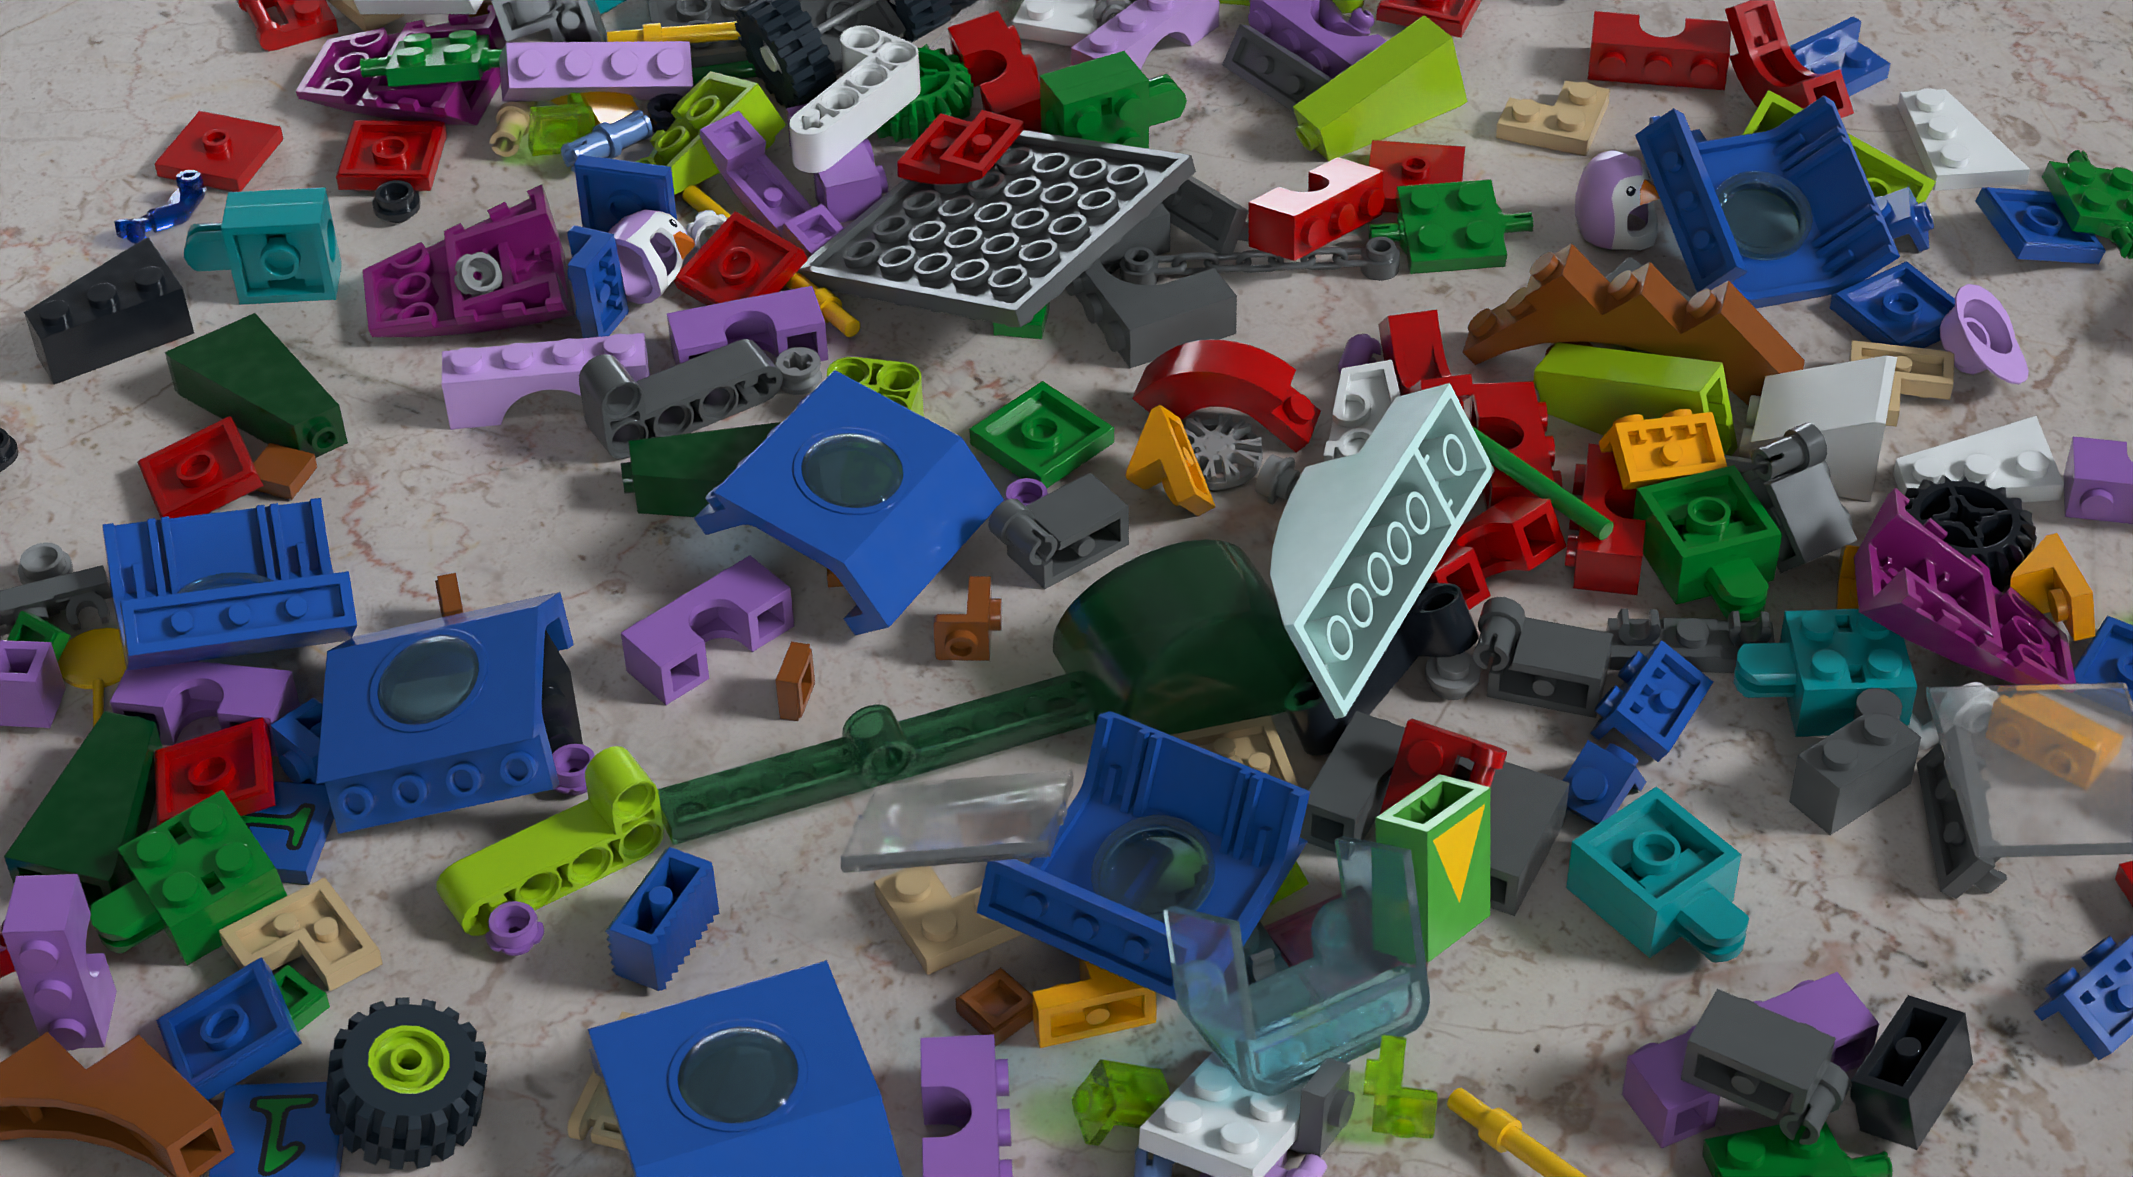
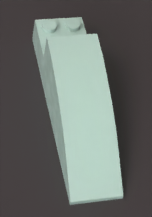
[1270,383,1495,719]

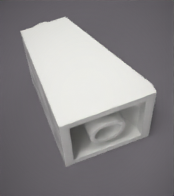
[1738,355,1897,502]

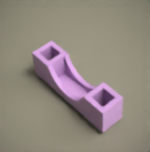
[1071,0,1219,70]
[499,41,693,102]
[442,333,650,430]

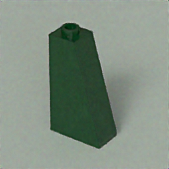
[165,313,348,458]
[621,422,827,517]
[4,711,163,911]

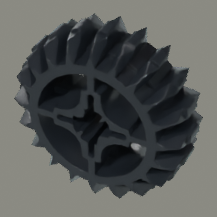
[1905,475,2037,593]

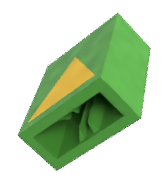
[1375,774,1491,963]

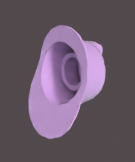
[1940,284,2029,384]

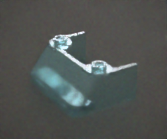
[1163,836,1430,1096]

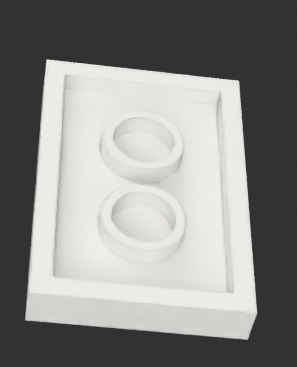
[1139,1036,1319,1177]

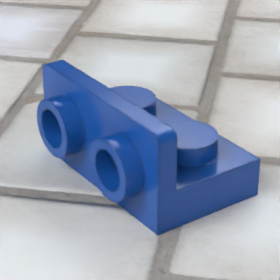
[1790,16,1890,97]
[567,225,629,338]
[1590,640,1713,762]
[2034,934,2133,1061]

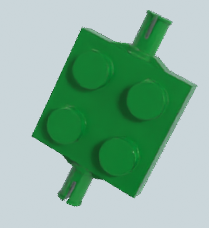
[360,30,503,87]
[2042,150,2133,259]
[1368,179,1533,274]
[1702,1121,1893,1177]

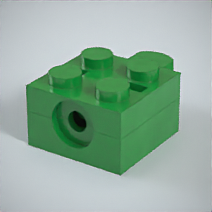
[1040,51,1187,149]
[1633,465,1782,622]
[90,790,287,966]

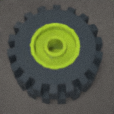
[325,997,488,1170]

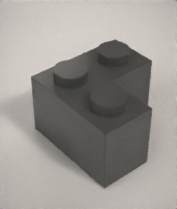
[491,0,608,42]

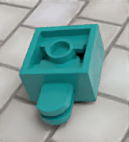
[184,187,342,305]
[1733,609,1917,737]
[1566,786,1749,963]

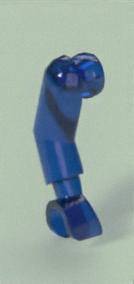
[114,170,206,244]

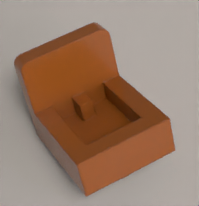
[933,576,1002,661]

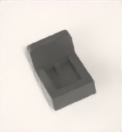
[1289,1057,1355,1157]

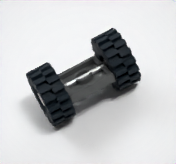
[734,0,953,108]

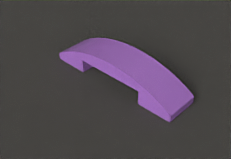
[700,111,844,258]

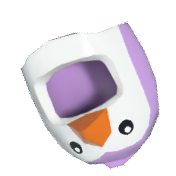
[1575,150,1660,250]
[608,210,695,304]

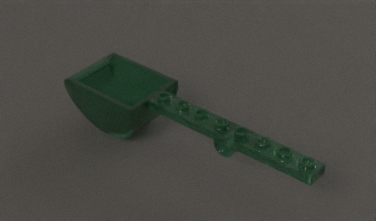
[658,539,1308,845]

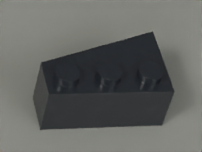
[24,237,194,385]

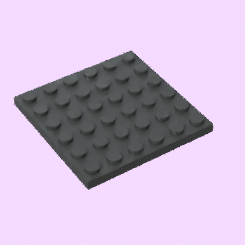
[797,130,1196,328]

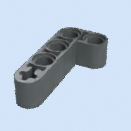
[579,339,783,459]

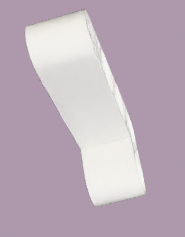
[789,25,921,173]

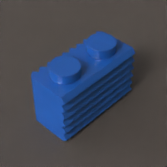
[605,847,720,991]

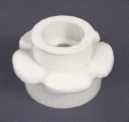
[686,210,728,253]

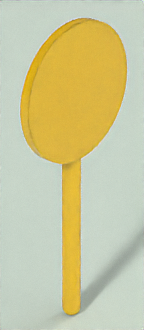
[58,628,126,727]

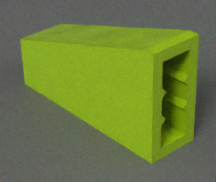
[1293,15,1468,161]
[1533,342,1738,456]

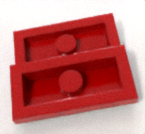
[897,110,1024,184]

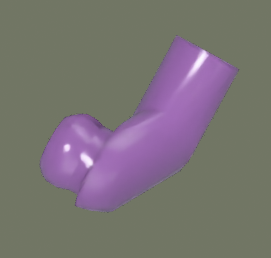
[1319,0,1375,36]
[1338,334,1381,374]

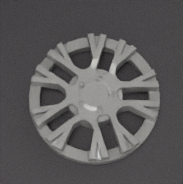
[1184,413,1263,490]

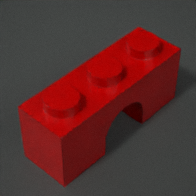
[947,10,1041,133]
[1588,11,1731,91]
[1248,157,1385,261]
[1469,381,1563,510]
[1565,443,1646,596]
[1427,496,1567,610]

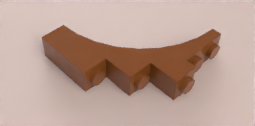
[1462,243,1805,406]
[0,1032,235,1177]

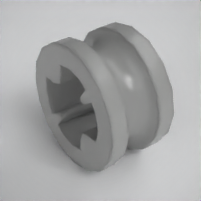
[776,347,822,395]

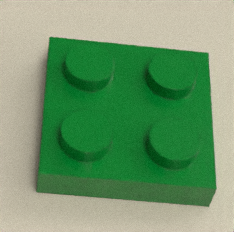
[969,381,1114,488]

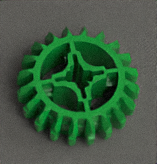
[876,44,974,143]

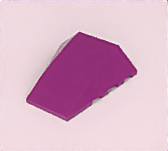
[295,5,506,126]
[362,184,575,337]
[1854,488,2078,698]

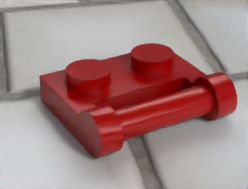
[236,0,339,51]
[1375,719,1507,830]

